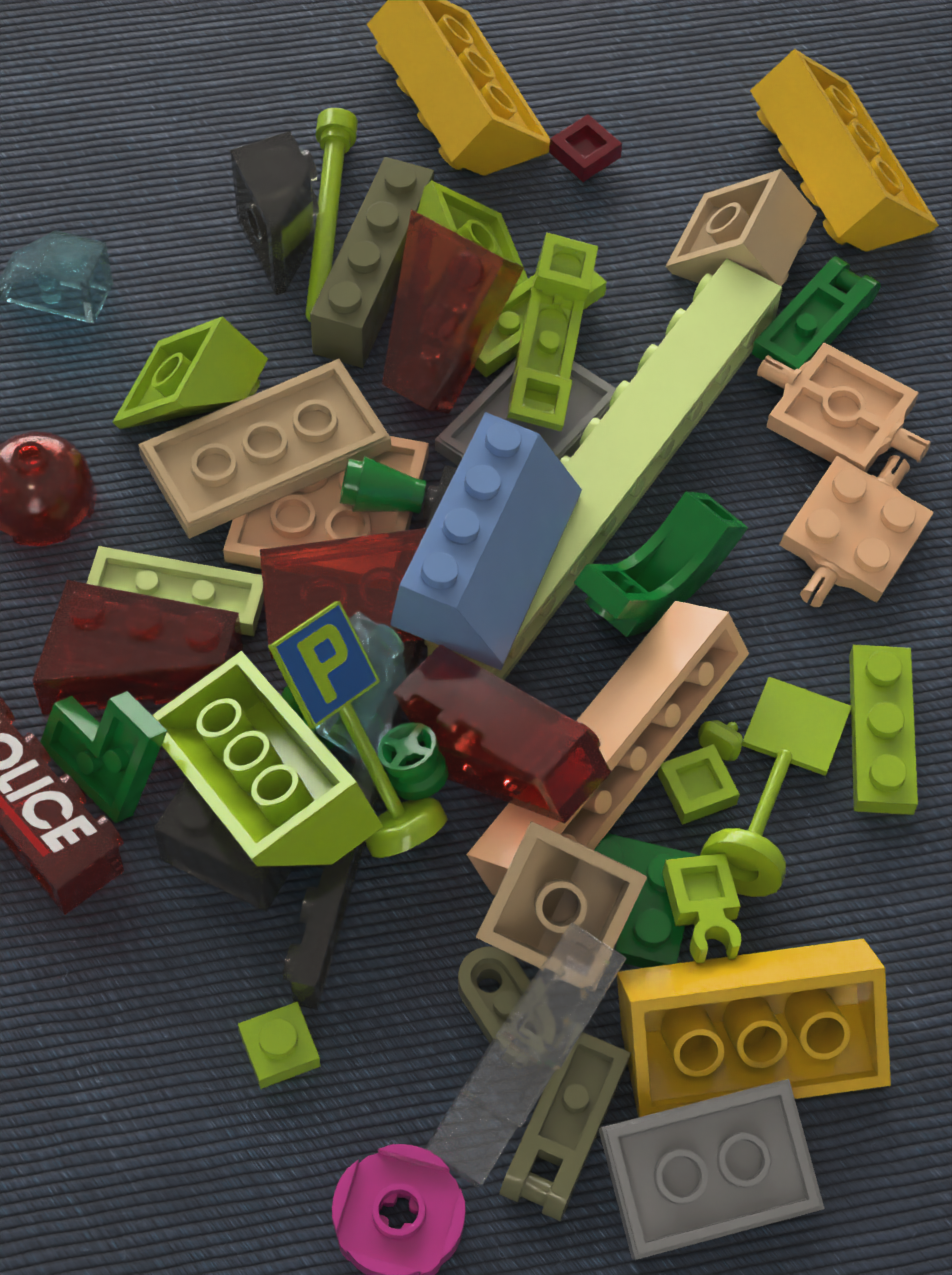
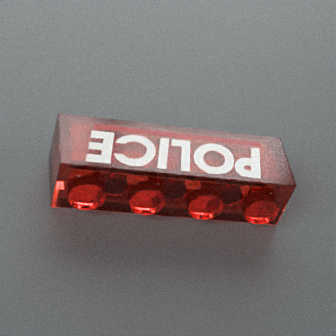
[0,697,124,915]

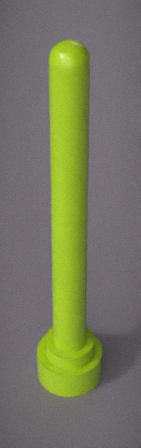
[305,108,358,323]

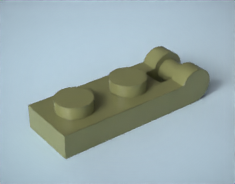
[499,1028,631,1221]

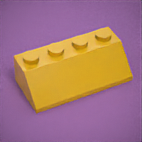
[367,0,550,176]
[750,49,939,252]
[617,939,891,1117]

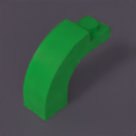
[574,492,748,637]

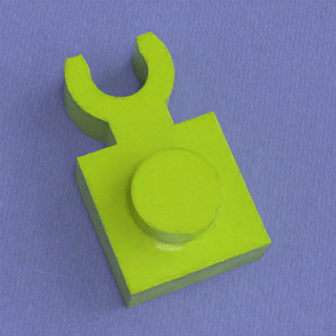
[662,853,741,963]

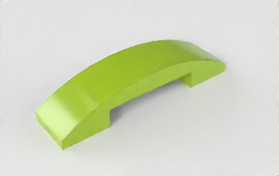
[507,232,598,432]

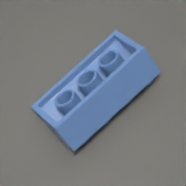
[390,412,582,670]

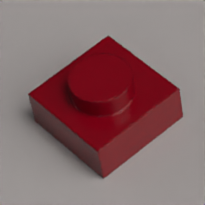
[549,114,622,182]

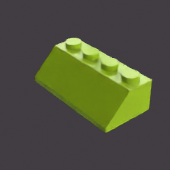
[152,651,383,866]

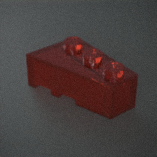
[382,209,525,414]
[32,580,243,715]
[393,644,611,824]

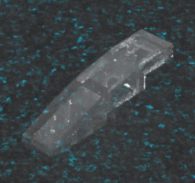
[424,922,626,1187]

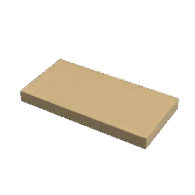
[138,359,391,539]

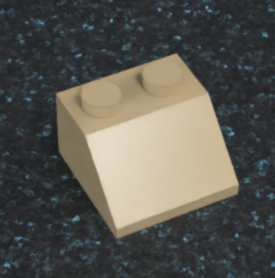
[665,169,817,286]
[476,821,647,993]

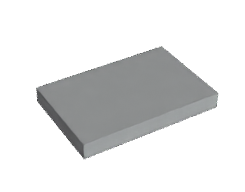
[435,358,616,466]
[598,1079,825,1260]

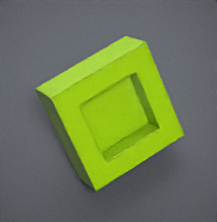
[657,744,740,825]
[238,1001,321,1089]

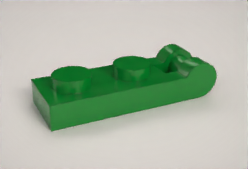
[752,256,881,370]

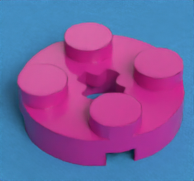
[332,1144,465,1275]

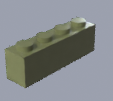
[310,157,434,368]

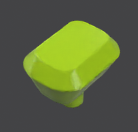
[698,720,743,761]

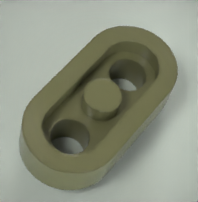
[458,946,555,1067]

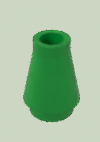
[339,456,426,514]

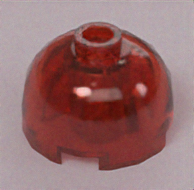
[0,431,97,546]

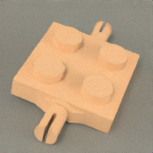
[757,343,931,473]
[779,455,934,607]

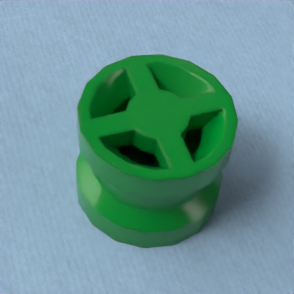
[377,722,449,801]

